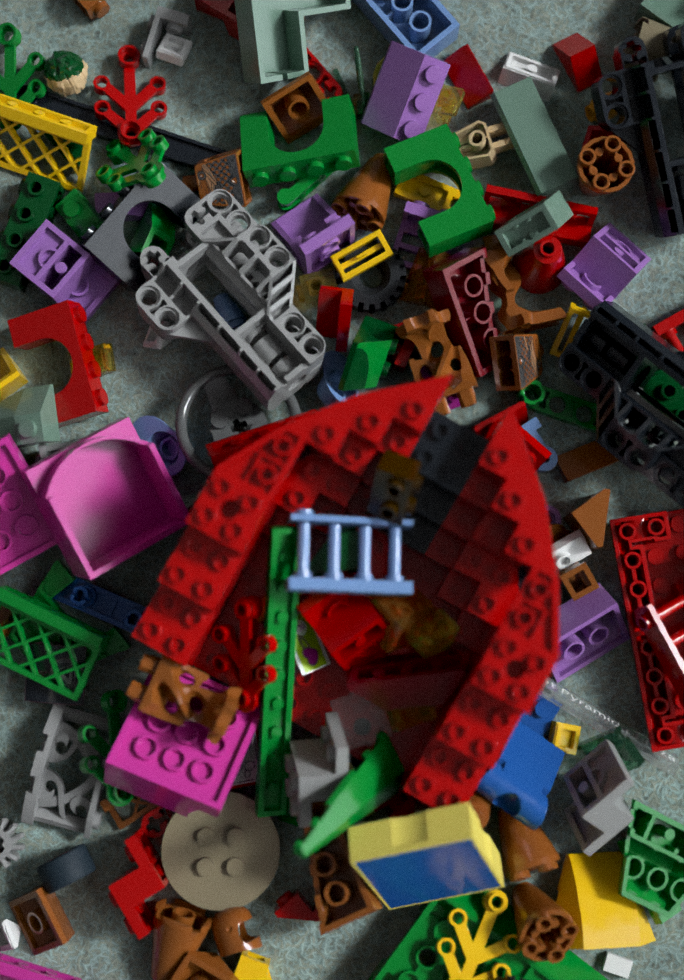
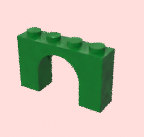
[240,94,360,188]
[383,123,496,258]

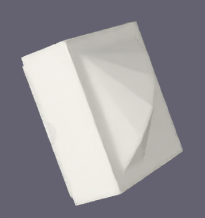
[156,33,192,67]

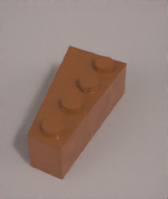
[303,800,383,935]

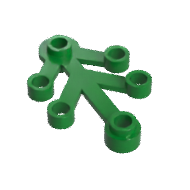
[0,23,47,132]
[95,128,169,192]
[77,689,134,807]

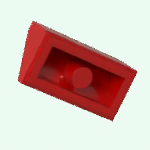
[443,44,494,110]
[471,401,529,439]

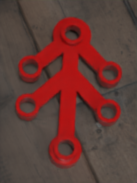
[93,45,167,147]
[212,595,277,713]

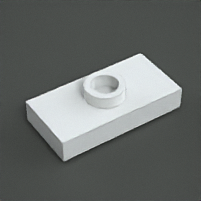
[553,529,592,572]

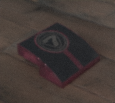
[24,642,87,705]

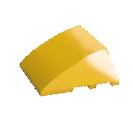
[556,851,656,950]

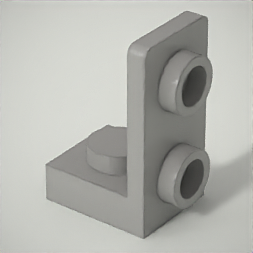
[140,6,193,69]

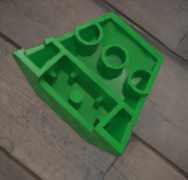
[618,799,684,918]

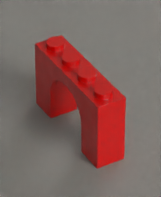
[7,300,109,428]

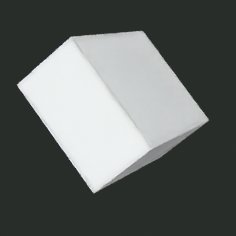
[601,951,633,979]

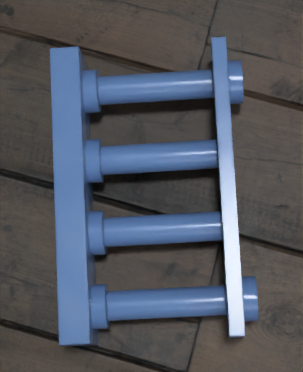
[284,509,414,597]

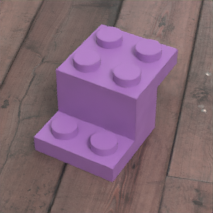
[9,219,120,323]
[557,222,651,310]

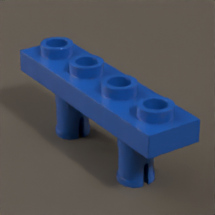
[54,576,147,633]

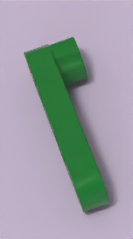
[516,380,617,435]

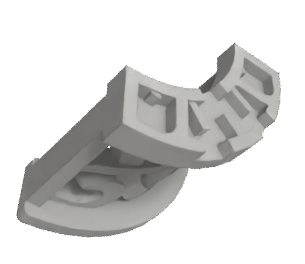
[21,703,123,839]

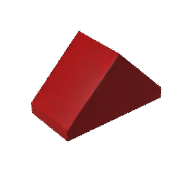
[552,33,602,93]

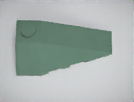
[0,384,61,448]

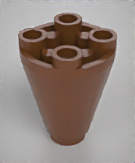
[576,135,635,197]
[331,153,392,232]
[498,807,561,883]
[512,882,579,963]

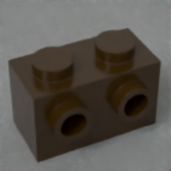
[366,450,424,526]

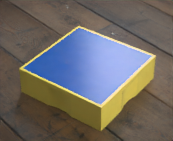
[348,802,504,910]

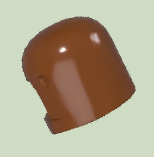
[211,906,263,957]

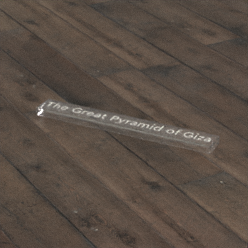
[539,677,679,776]

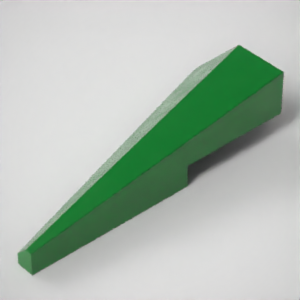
[293,731,405,858]

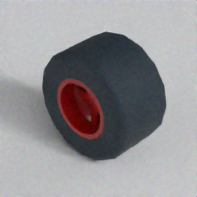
[36,843,96,894]

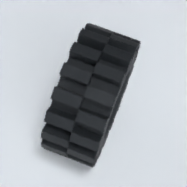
[335,239,406,314]

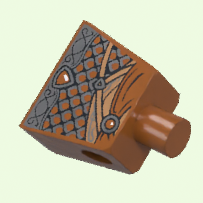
[182,147,252,207]
[489,334,544,391]

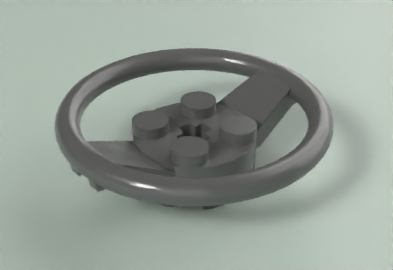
[175,365,301,479]

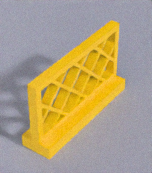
[0,93,98,192]

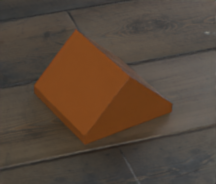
[260,71,326,144]
[563,489,611,551]
[8,884,75,956]
[170,951,239,980]

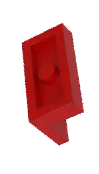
[316,285,354,353]

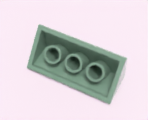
[490,76,578,196]

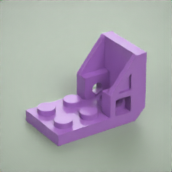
[270,193,355,278]

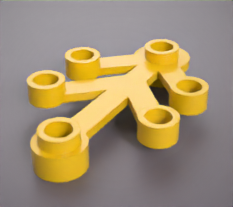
[436,889,521,980]

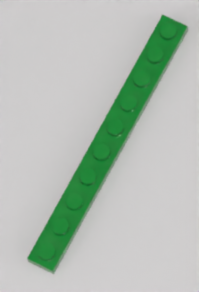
[254,525,299,818]

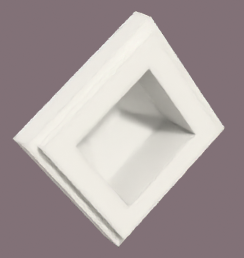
[143,321,171,349]
[0,919,21,951]

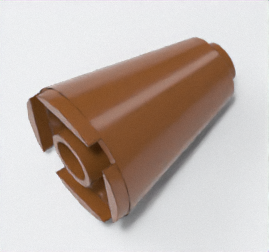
[151,898,213,980]

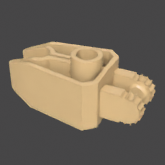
[455,120,514,170]

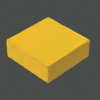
[548,721,581,755]

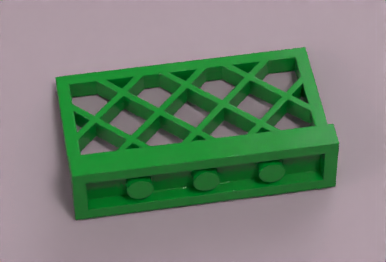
[0,585,111,701]

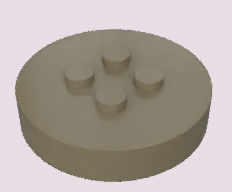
[161,789,280,911]

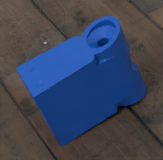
[475,721,565,830]

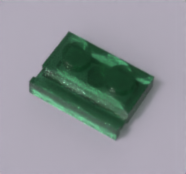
[577,725,646,771]

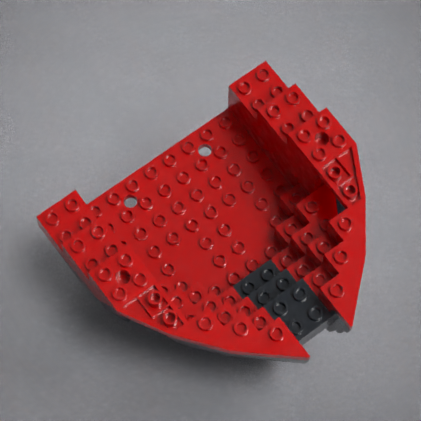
[131,375,560,809]

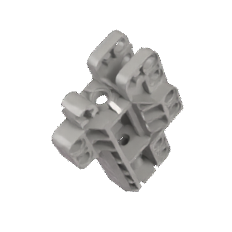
[135,189,326,410]

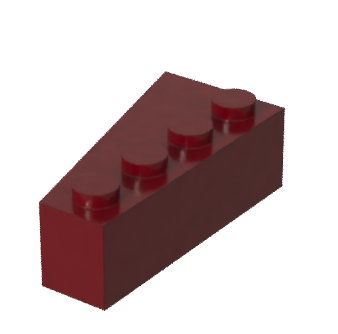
[422,247,498,377]

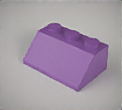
[360,40,451,141]
[551,582,630,683]

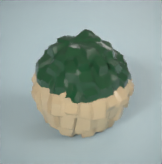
[44,50,88,97]

